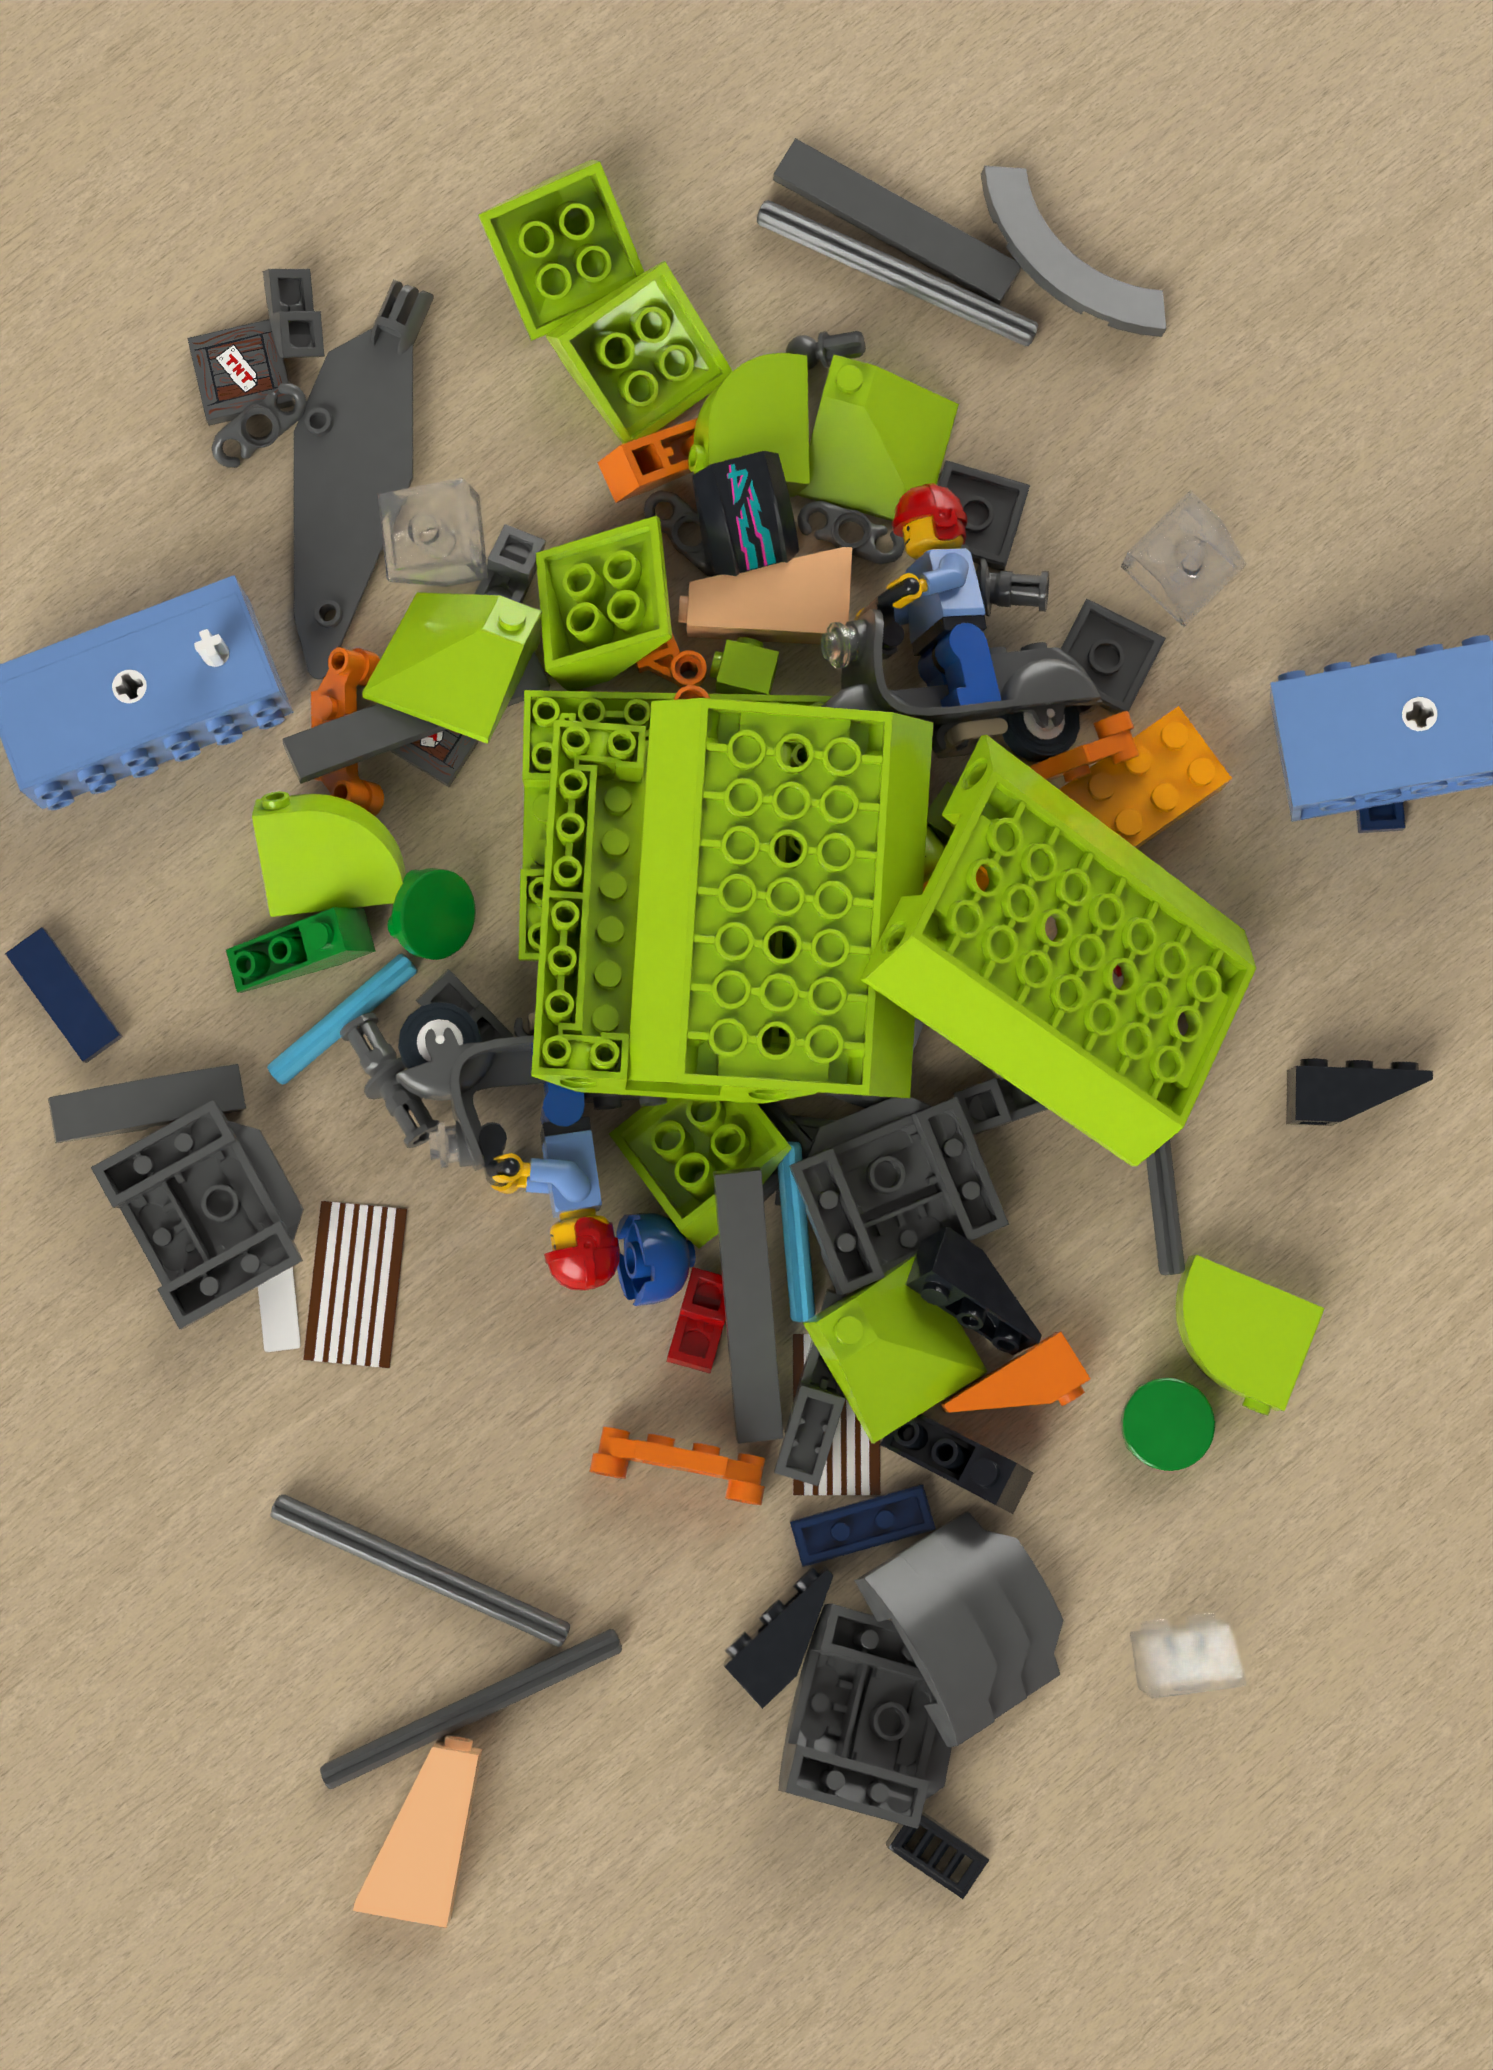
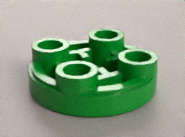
[387,868,476,960]
[1121,1378,1215,1471]

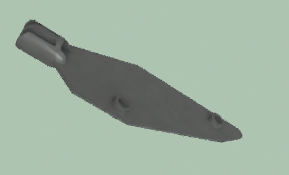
[294,279,434,679]

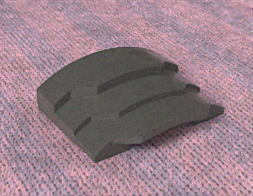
[789,1097,1009,1295]
[91,1100,304,1329]
[854,1511,1064,1747]
[778,1604,952,1829]

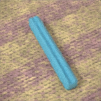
[267,954,417,1085]
[777,1142,815,1322]

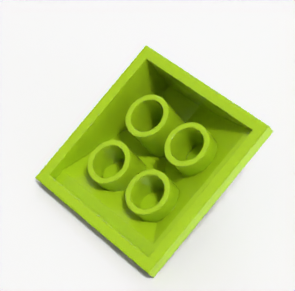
[478,159,644,341]
[546,261,732,444]
[797,354,959,521]
[536,515,672,691]
[362,592,542,744]
[609,1097,792,1249]
[803,1253,988,1443]

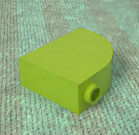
[688,353,810,497]
[252,791,406,917]
[1175,1255,1325,1416]

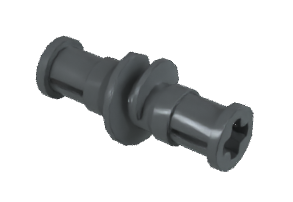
[976,559,1049,617]
[340,1012,443,1148]

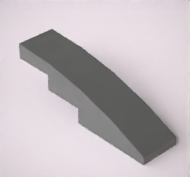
[48,1064,246,1144]
[774,1289,847,1486]

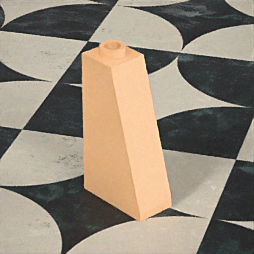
[678,547,852,646]
[353,1735,482,1928]

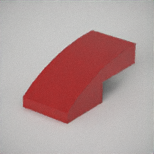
[666,1267,726,1374]

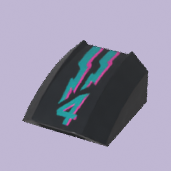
[692,451,800,576]

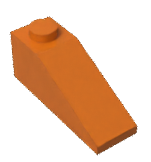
[597,418,697,503]
[940,1331,1091,1413]

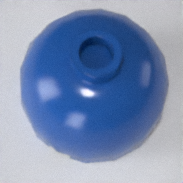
[616,1213,696,1306]

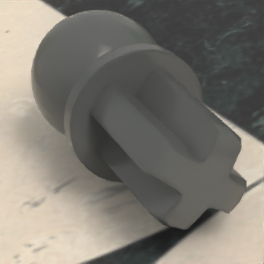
[786,331,866,370]

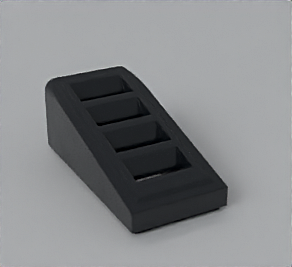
[886,1812,989,1899]

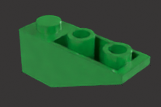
[226,907,376,993]

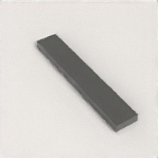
[773,138,1021,305]
[283,651,551,784]
[713,1167,783,1444]

